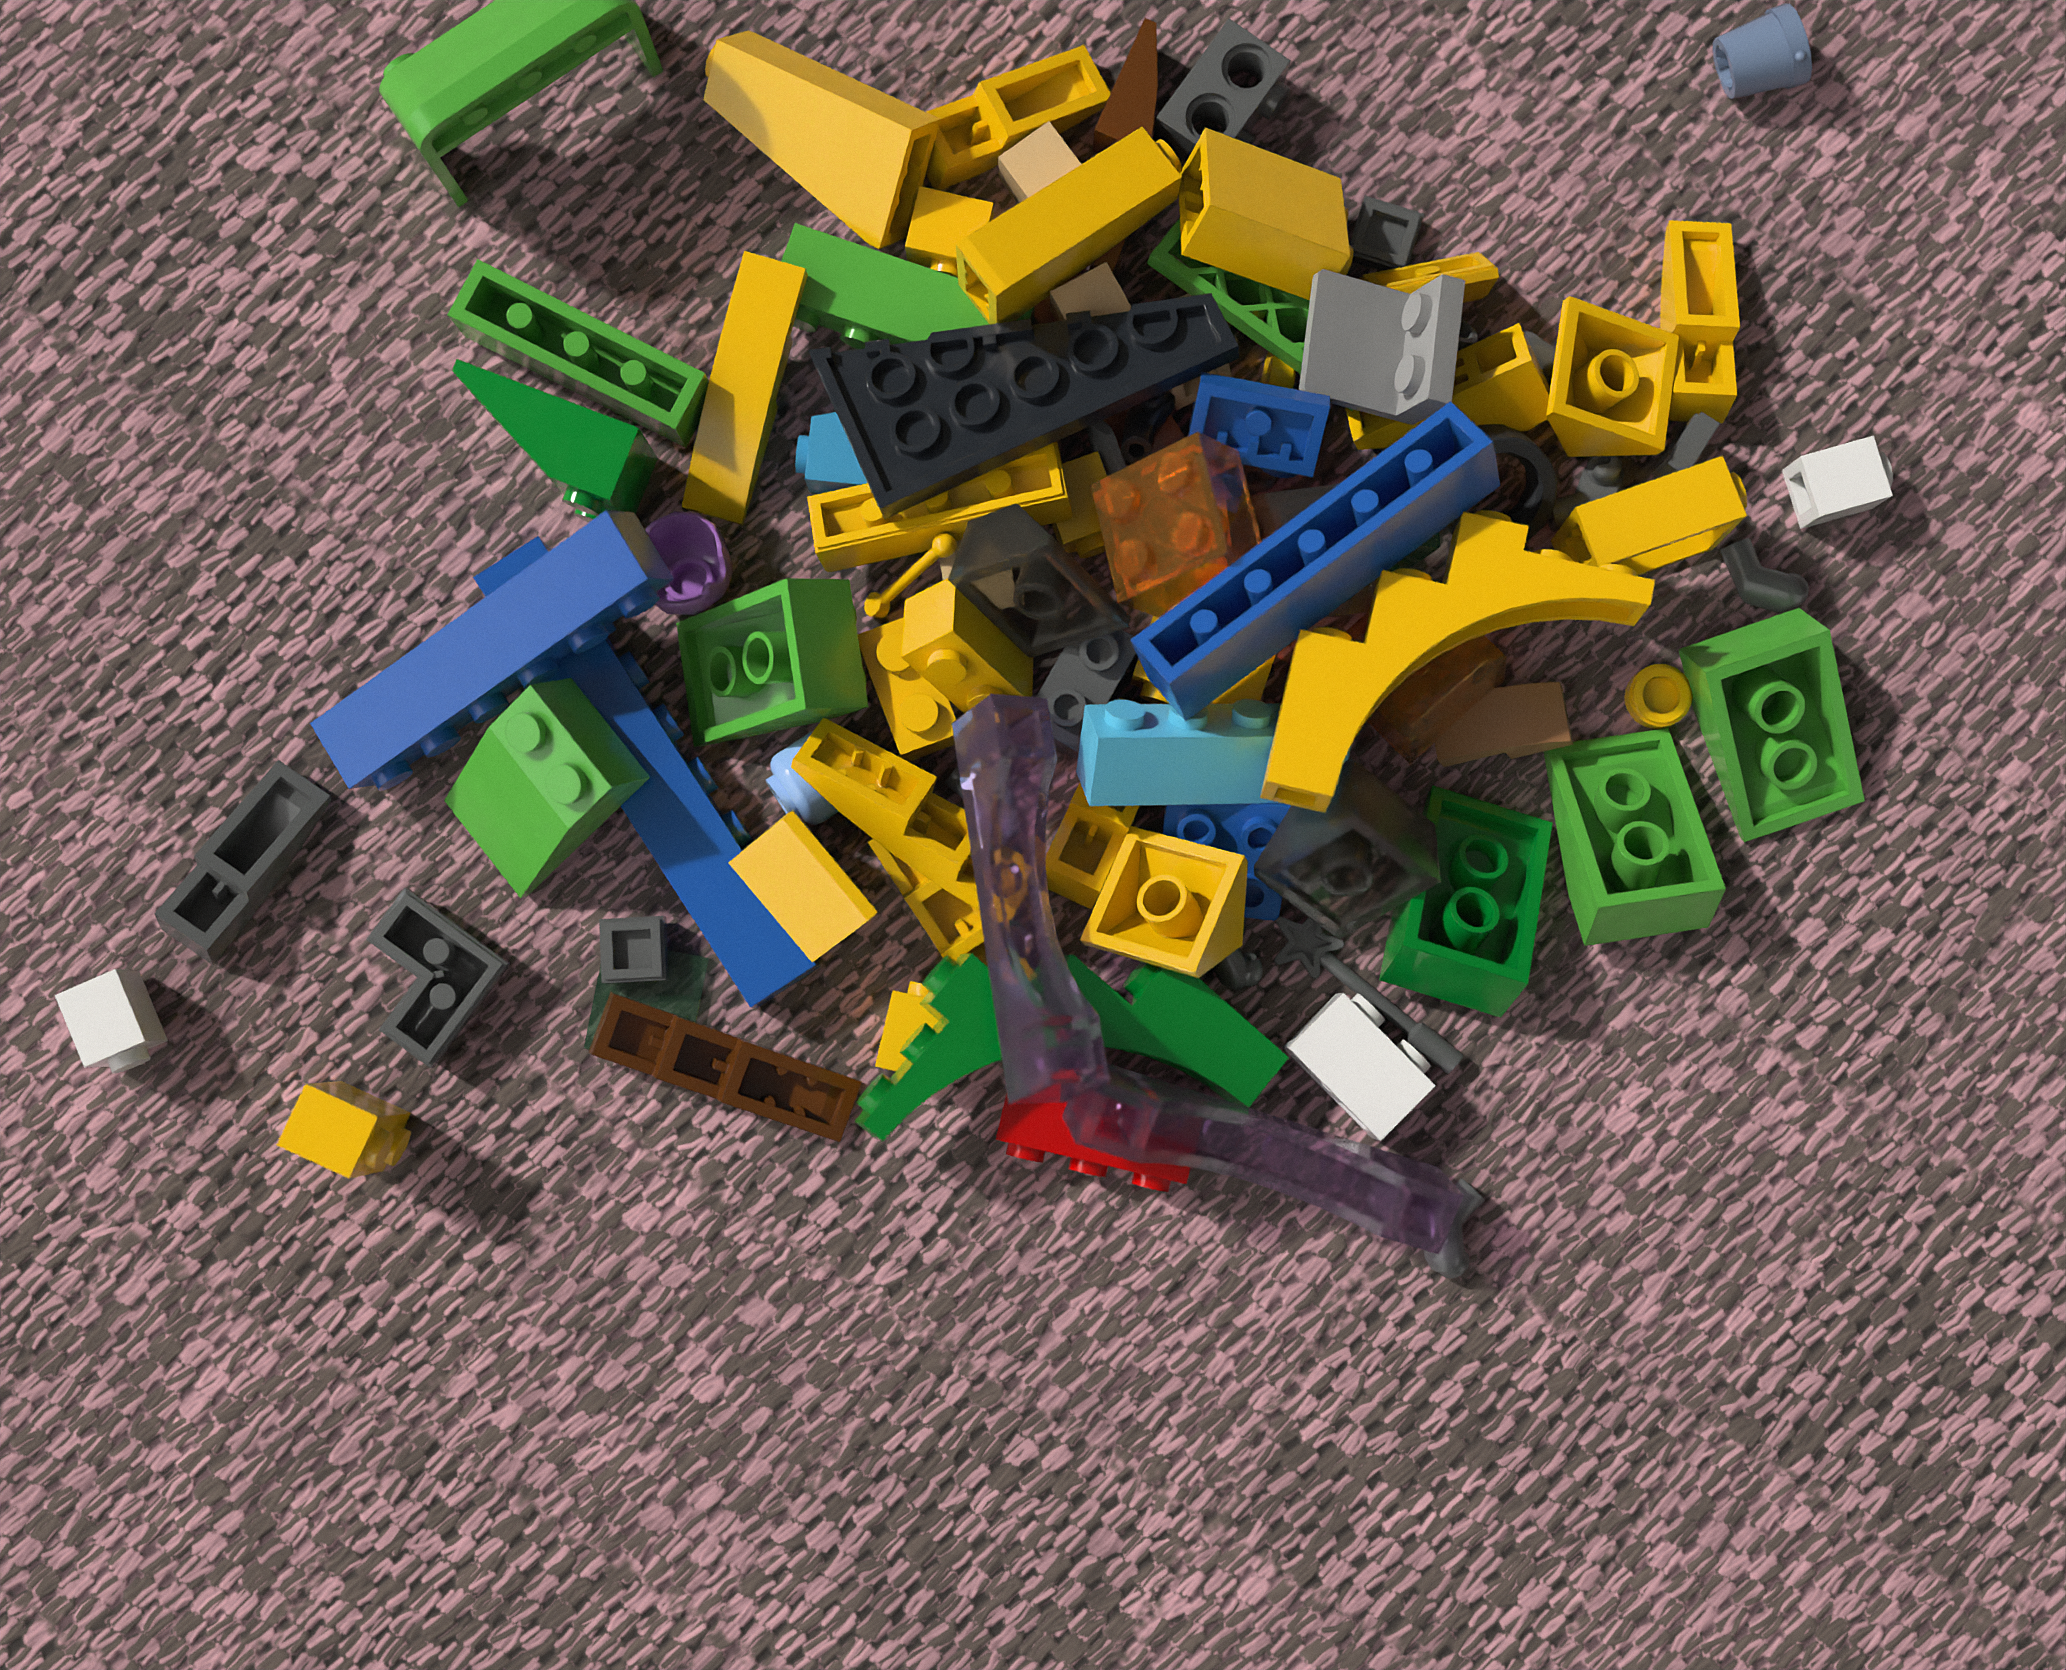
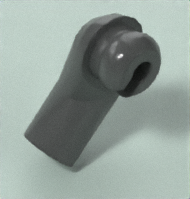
[1547,456,1624,532]

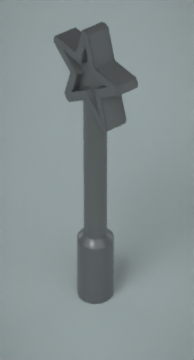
[1273,907,1463,1075]

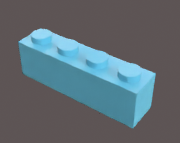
[1076,699,1351,806]

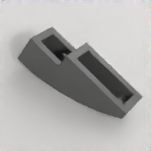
[154,760,331,965]

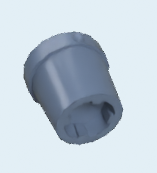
[1713,3,1812,99]

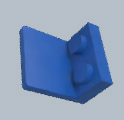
[1186,372,1330,478]
[1162,803,1297,921]

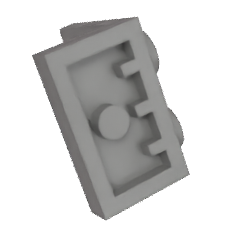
[1299,269,1465,425]

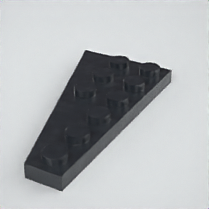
[808,293,1240,519]

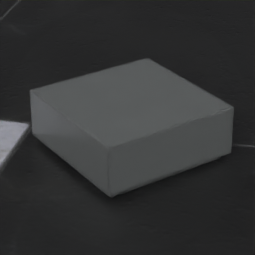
[1349,195,1424,271]
[1651,412,1720,479]
[599,916,669,984]

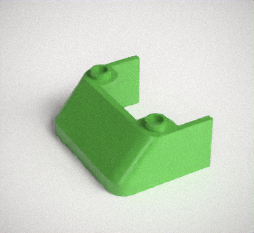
[379,0,663,207]

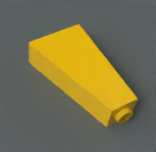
[703,30,941,249]
[955,127,1182,324]

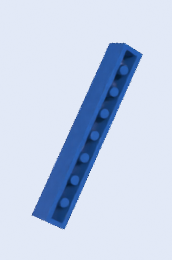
[473,536,821,1008]

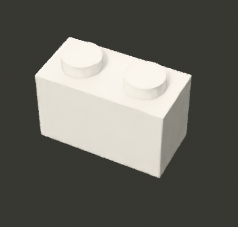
[1282,993,1436,1141]

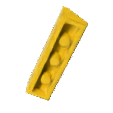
[807,441,1073,572]

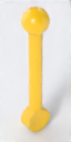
[864,533,957,619]

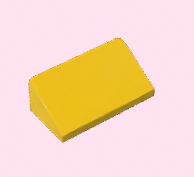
[1359,252,1499,302]

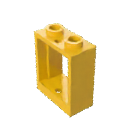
[1551,456,1747,576]

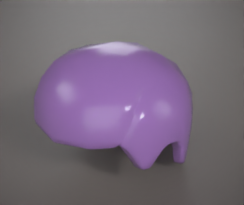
[645,511,733,615]

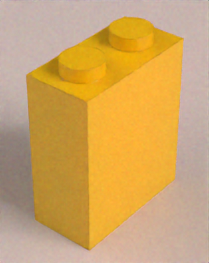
[1179,127,1353,300]

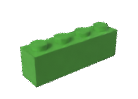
[781,223,1035,349]
[448,259,709,448]

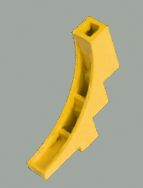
[1260,510,1655,813]

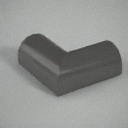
[366,888,511,1068]

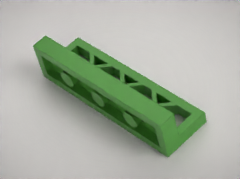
[1147,218,1354,411]

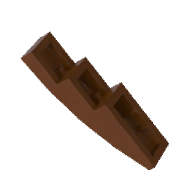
[1089,18,1158,278]
[589,992,862,1142]

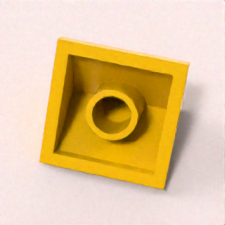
[1546,296,1679,457]
[728,810,878,962]
[1080,826,1248,978]

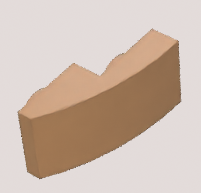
[1427,682,1573,767]

